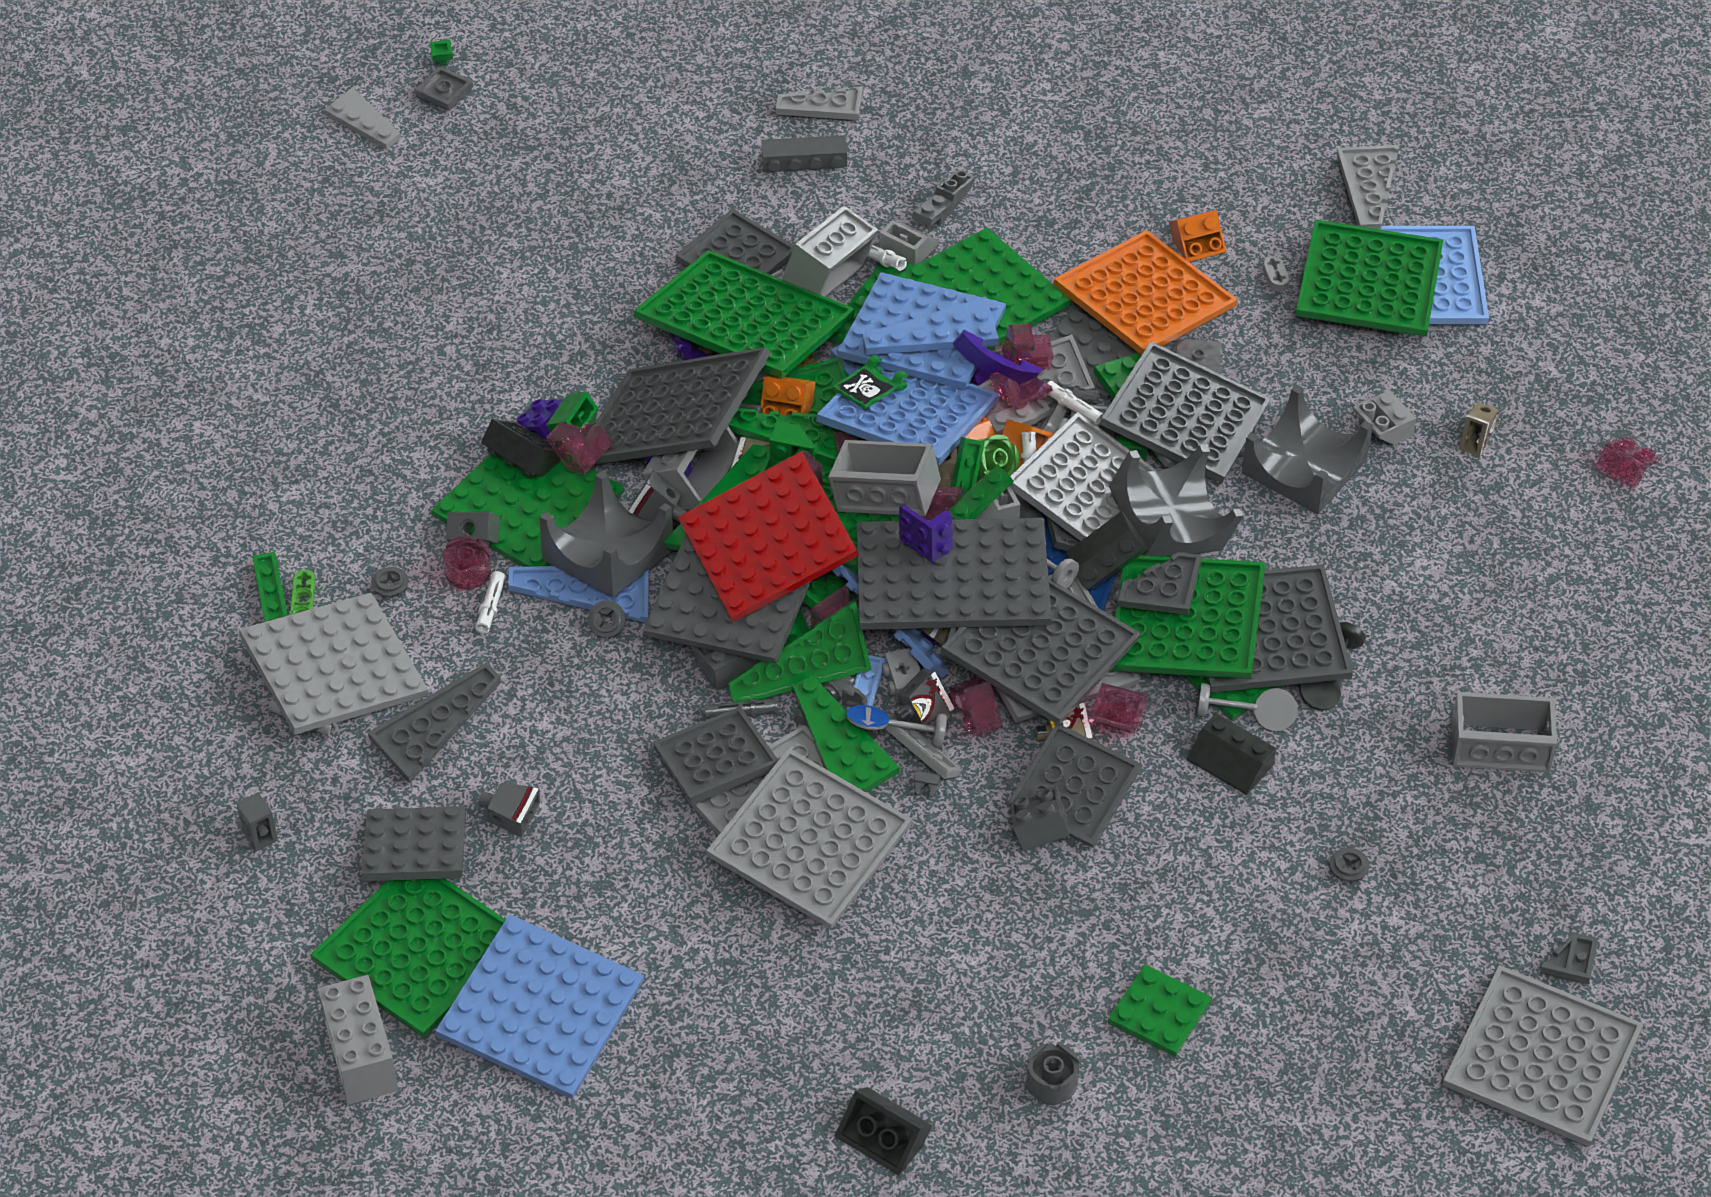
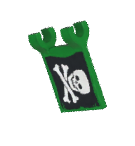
[832,355,908,410]

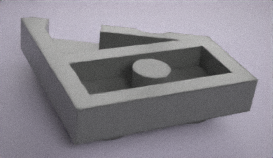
[1540,932,1598,984]

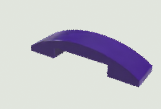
[953,330,1042,384]

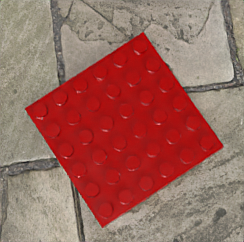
[678,451,859,622]

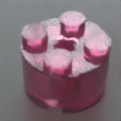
[443,536,491,591]

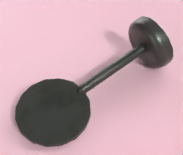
[1299,622,1366,710]

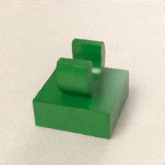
[430,40,453,66]

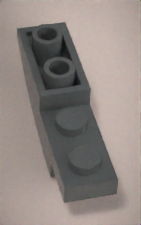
[912,169,975,227]

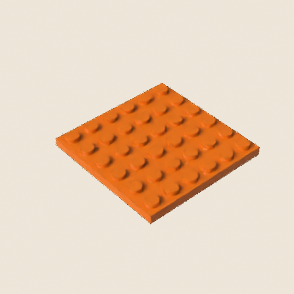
[1053,230,1238,355]

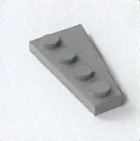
[776,86,863,120]
[324,87,401,150]

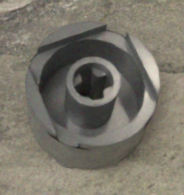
[1026,1043,1079,1106]

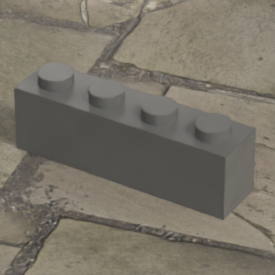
[761,135,847,172]

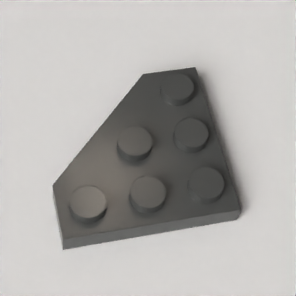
[1118,552,1202,615]

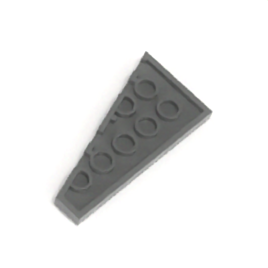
[368,662,501,783]

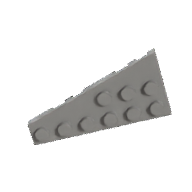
[1336,145,1399,230]

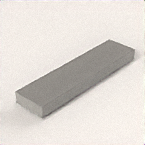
[885,714,962,779]

